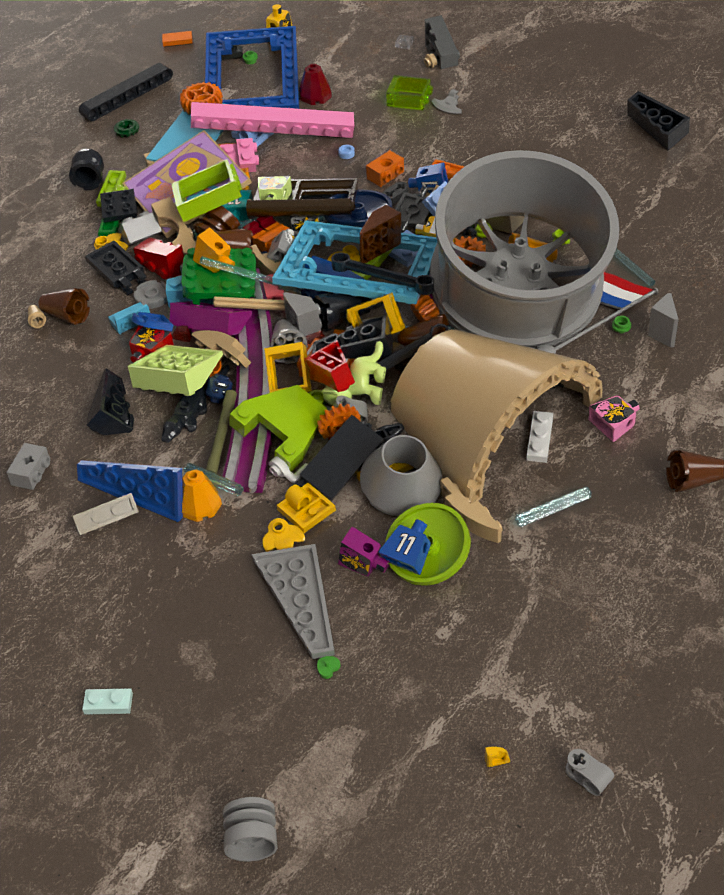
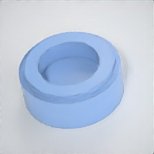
[338,144,355,159]

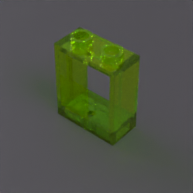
[386,75,433,110]

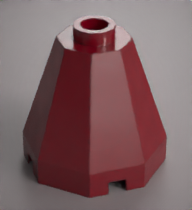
[299,63,332,105]

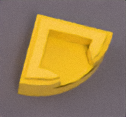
[485,747,511,767]

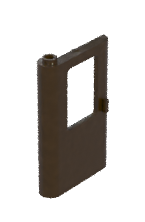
[246,178,358,217]

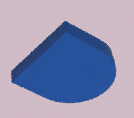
[131,312,173,331]

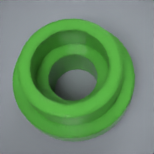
[243,51,258,64]
[612,316,631,333]

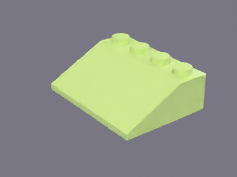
[128,345,223,396]

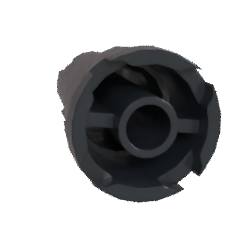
[313,292,383,332]

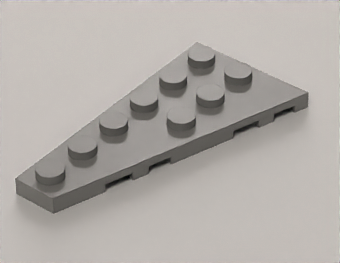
[252,544,335,659]

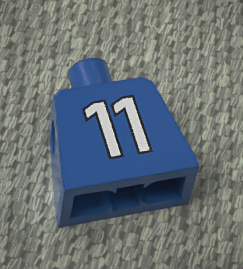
[408,163,448,194]
[379,519,431,575]

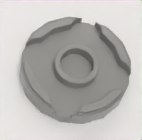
[134,280,167,309]

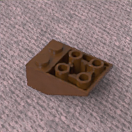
[359,205,401,263]

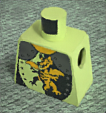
[258,176,292,200]

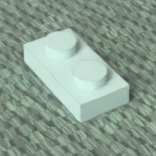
[82,689,133,714]

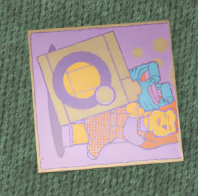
[122,130,252,238]

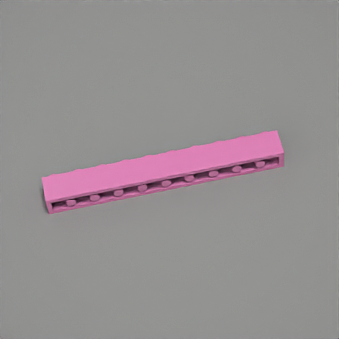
[191,102,354,138]

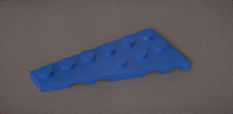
[77,460,183,522]

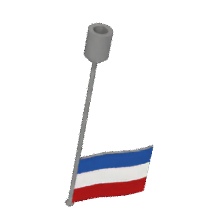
[537,272,658,354]

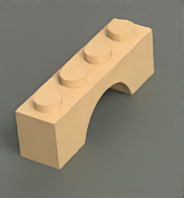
[151,197,196,257]

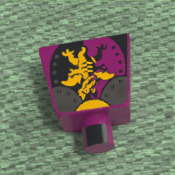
[338,527,390,576]

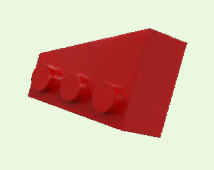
[133,237,184,280]
[305,340,355,392]

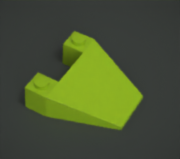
[229,385,327,472]

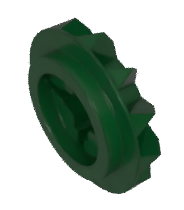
[114,119,139,137]

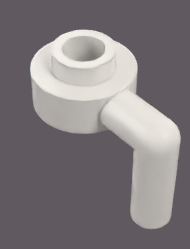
[269,456,308,483]

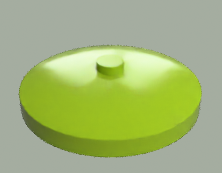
[385,503,471,586]

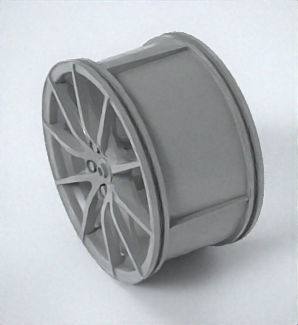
[429,150,619,349]

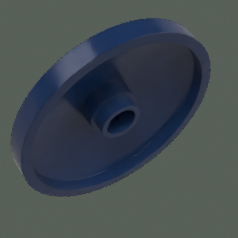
[324,190,392,228]

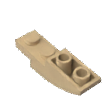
[192,330,251,368]
[440,477,503,543]

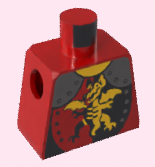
[129,325,174,363]

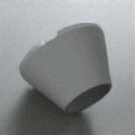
[360,435,443,516]

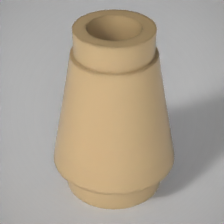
[28,305,46,328]

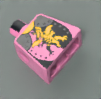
[588,396,640,442]

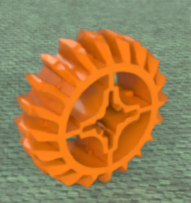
[180,82,223,114]

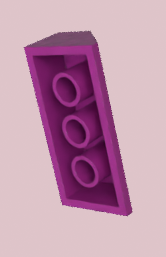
[169,301,252,336]

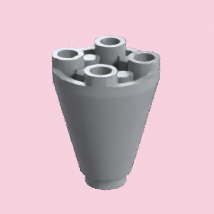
[270,319,308,364]

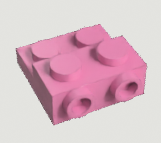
[220,138,259,172]

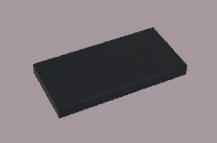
[300,415,383,502]

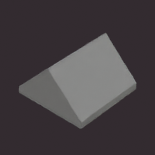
[648,293,678,347]

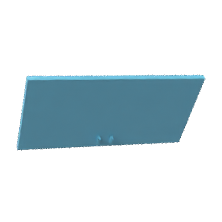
[146,103,225,162]

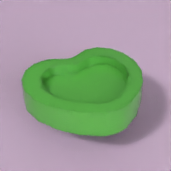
[317,656,341,679]

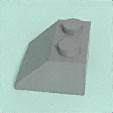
[283,292,322,341]

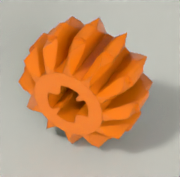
[410,295,440,322]

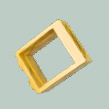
[346,293,405,334]
[264,342,312,393]

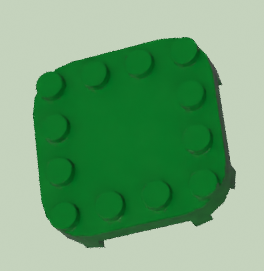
[181,248,256,305]

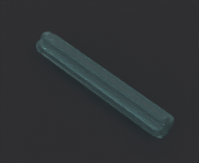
[184,463,244,496]
[515,486,592,527]

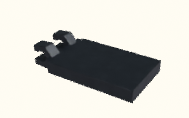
[85,241,147,296]

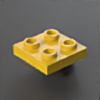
[277,483,336,533]

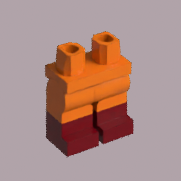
[242,216,289,252]

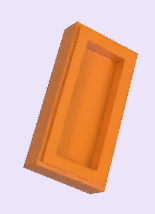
[162,31,193,47]

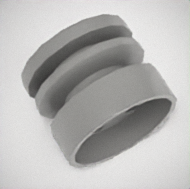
[223,797,278,862]

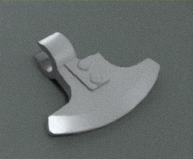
[431,89,462,114]

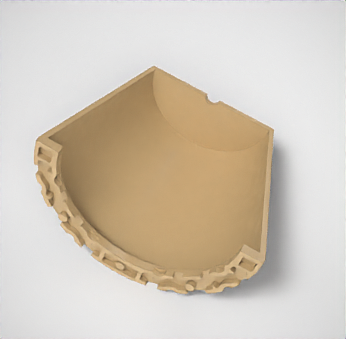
[391,330,603,503]

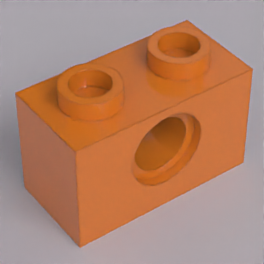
[366,150,404,187]

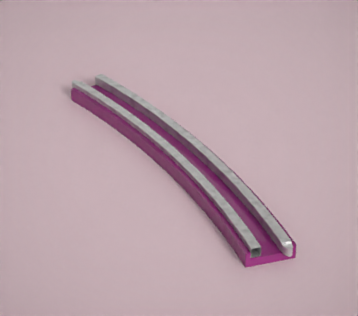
[221,268,276,493]

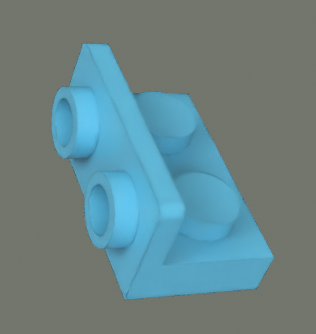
[108,302,150,334]

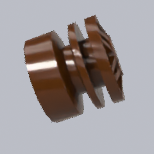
[193,206,240,235]

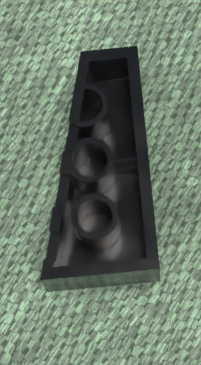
[627,91,690,151]

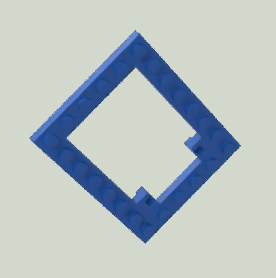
[205,26,299,109]

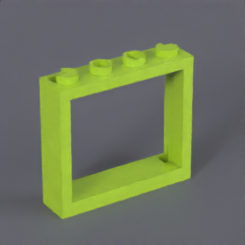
[171,159,243,222]

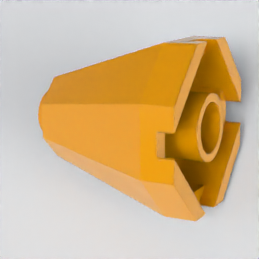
[182,469,222,522]

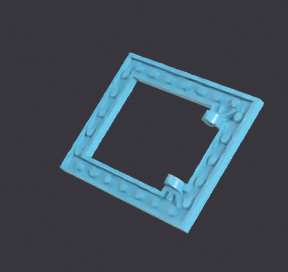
[272,220,437,304]

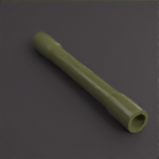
[205,390,237,477]

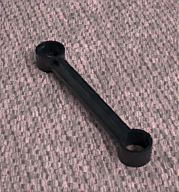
[331,253,434,295]
[369,323,449,380]

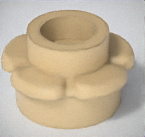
[424,54,437,69]

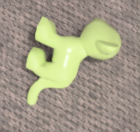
[322,341,386,406]

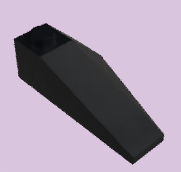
[312,313,393,359]
[86,368,134,435]

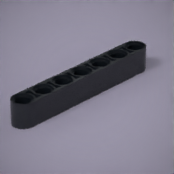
[79,63,173,121]

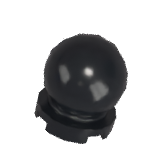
[69,148,104,191]

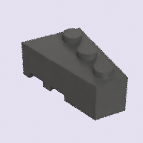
[424,15,460,69]

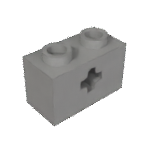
[7,443,50,490]

